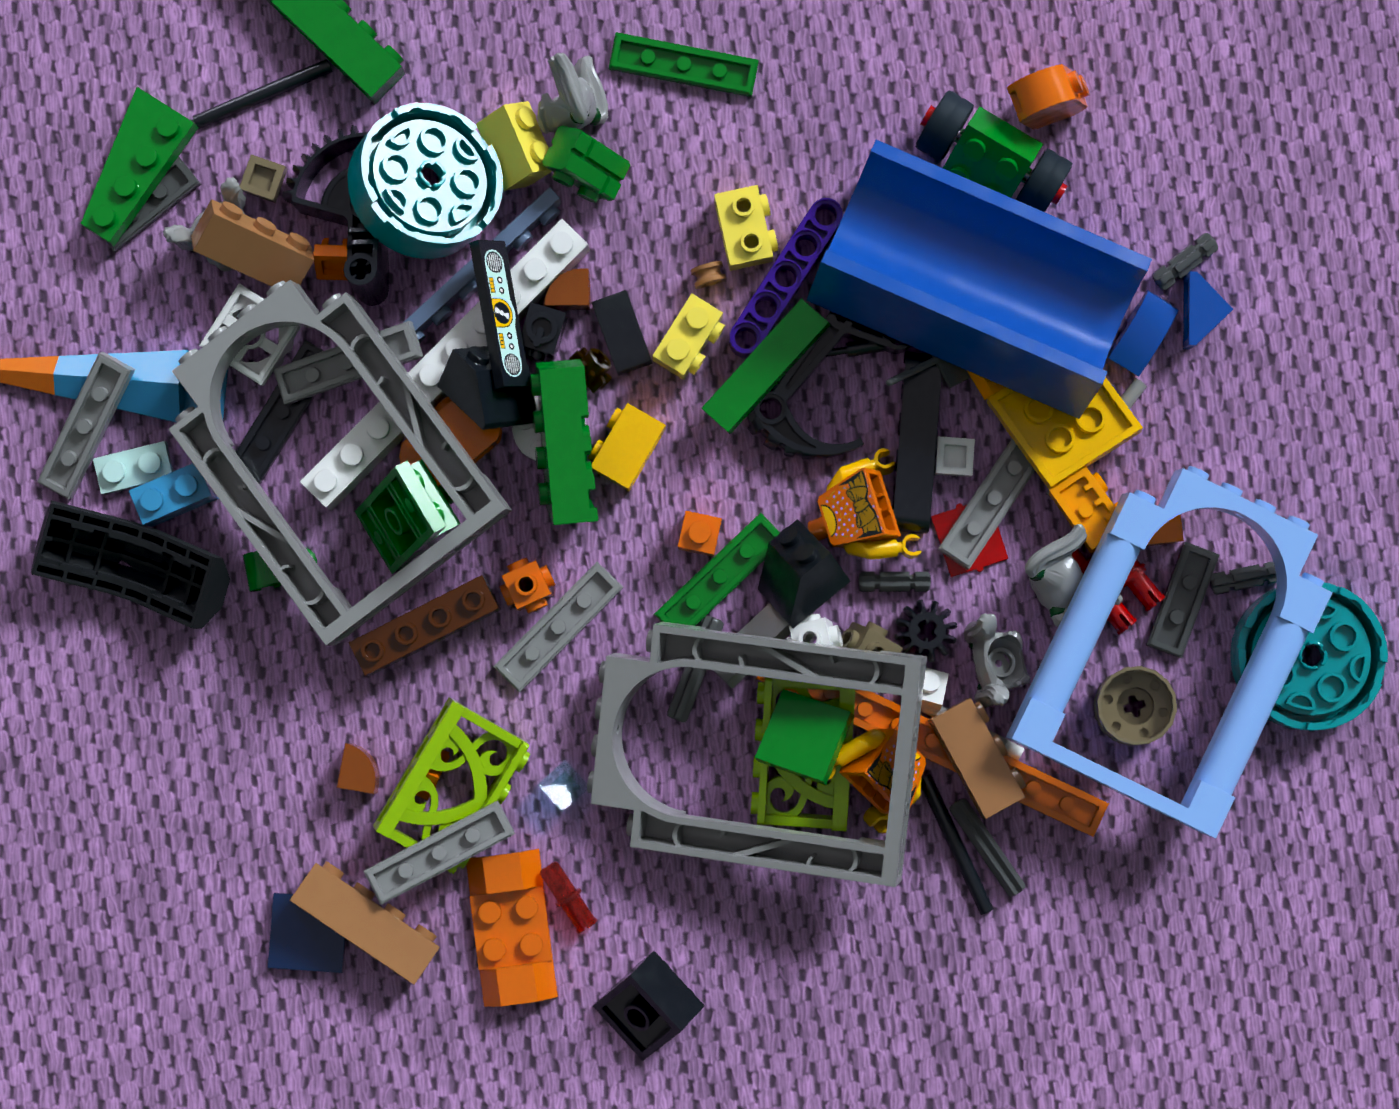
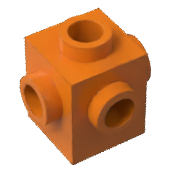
[499,557,556,614]

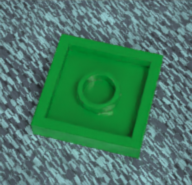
[755,689,854,785]

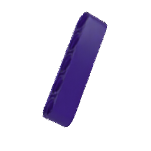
[729,198,843,358]

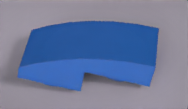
[1108,290,1179,377]

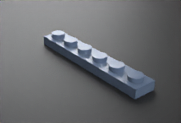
[403,187,561,344]

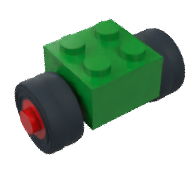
[915,90,1073,212]

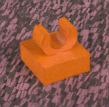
[313,238,347,280]

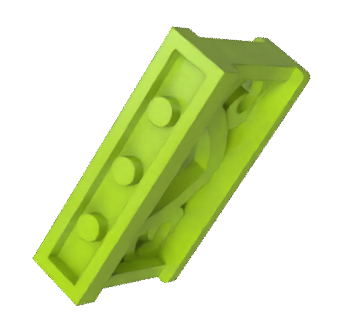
[751,677,856,832]
[373,697,530,874]

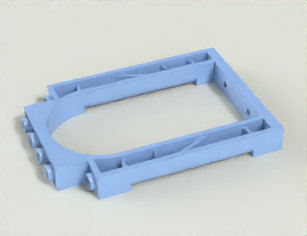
[1006,466,1333,838]

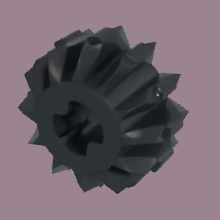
[894,600,957,662]

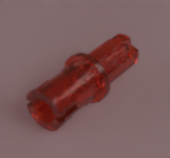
[540,861,598,934]

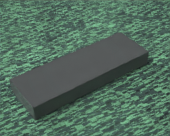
[108,156,201,253]
[1146,542,1220,658]

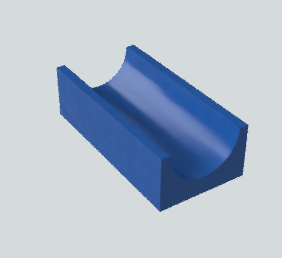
[806,140,1152,419]

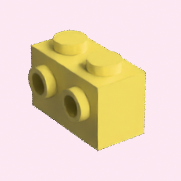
[476,101,552,191]
[714,185,779,271]
[652,293,725,380]

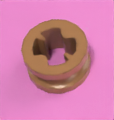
[690,261,727,289]

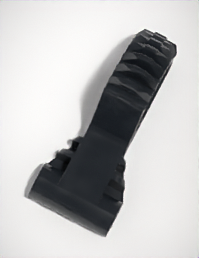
[282,125,389,306]

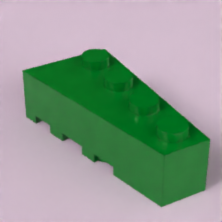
[530,359,598,525]

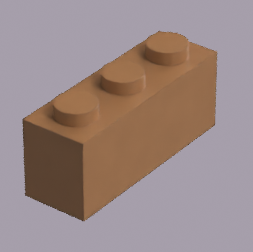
[191,199,314,287]
[928,698,1026,819]

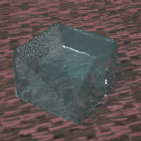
[537,760,587,812]

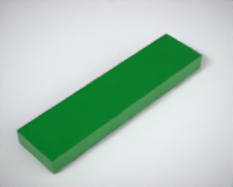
[609,32,759,97]
[702,298,830,434]
[654,513,780,626]

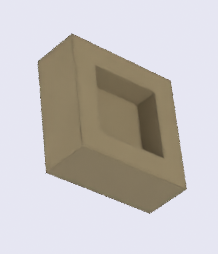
[240,154,288,203]

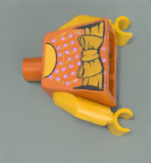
[808,448,922,560]
[829,722,926,833]

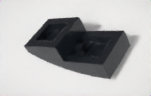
[591,290,653,376]

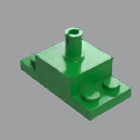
[354,459,460,574]

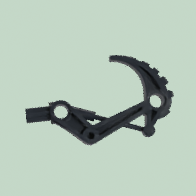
[747,311,912,460]

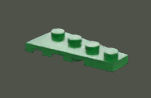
[81,87,198,246]

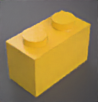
[588,403,666,491]

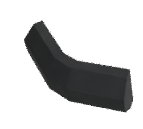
[31,500,230,629]

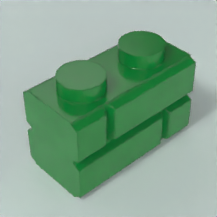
[542,125,630,203]

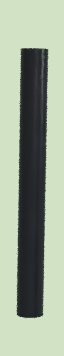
[192,58,333,130]
[921,774,994,915]

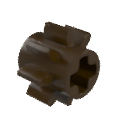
[568,347,612,394]

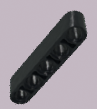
[892,352,942,534]

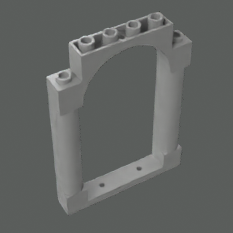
[169,280,512,646]
[587,622,927,887]

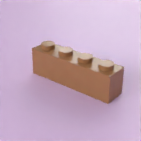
[289,861,440,985]

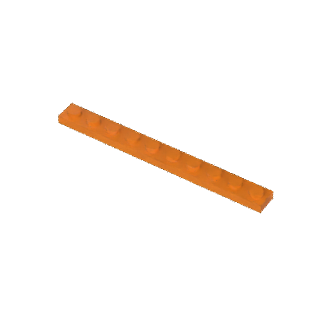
[756,676,1109,837]

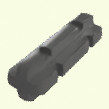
[1152,233,1218,290]
[1210,561,1277,595]
[858,572,931,592]

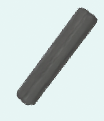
[667,616,724,722]
[949,798,1025,897]

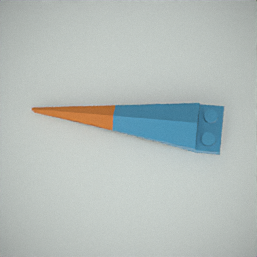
[0,350,228,423]

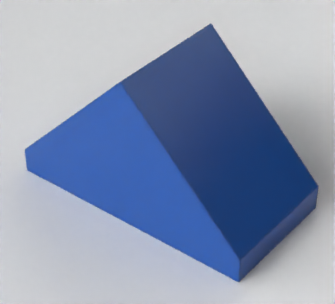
[1183,271,1233,349]

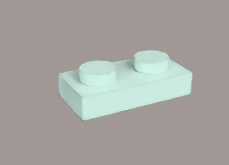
[93,441,173,495]

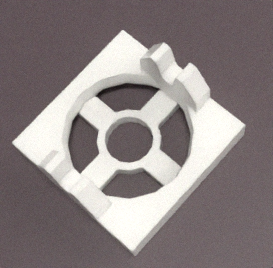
[199,283,301,386]

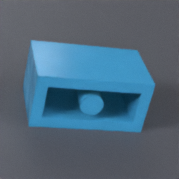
[129,463,219,527]

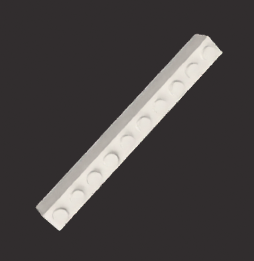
[300,219,590,511]

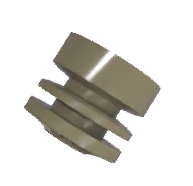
[1093,666,1177,746]

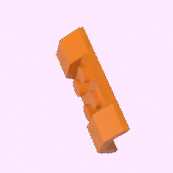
[466,849,558,1007]

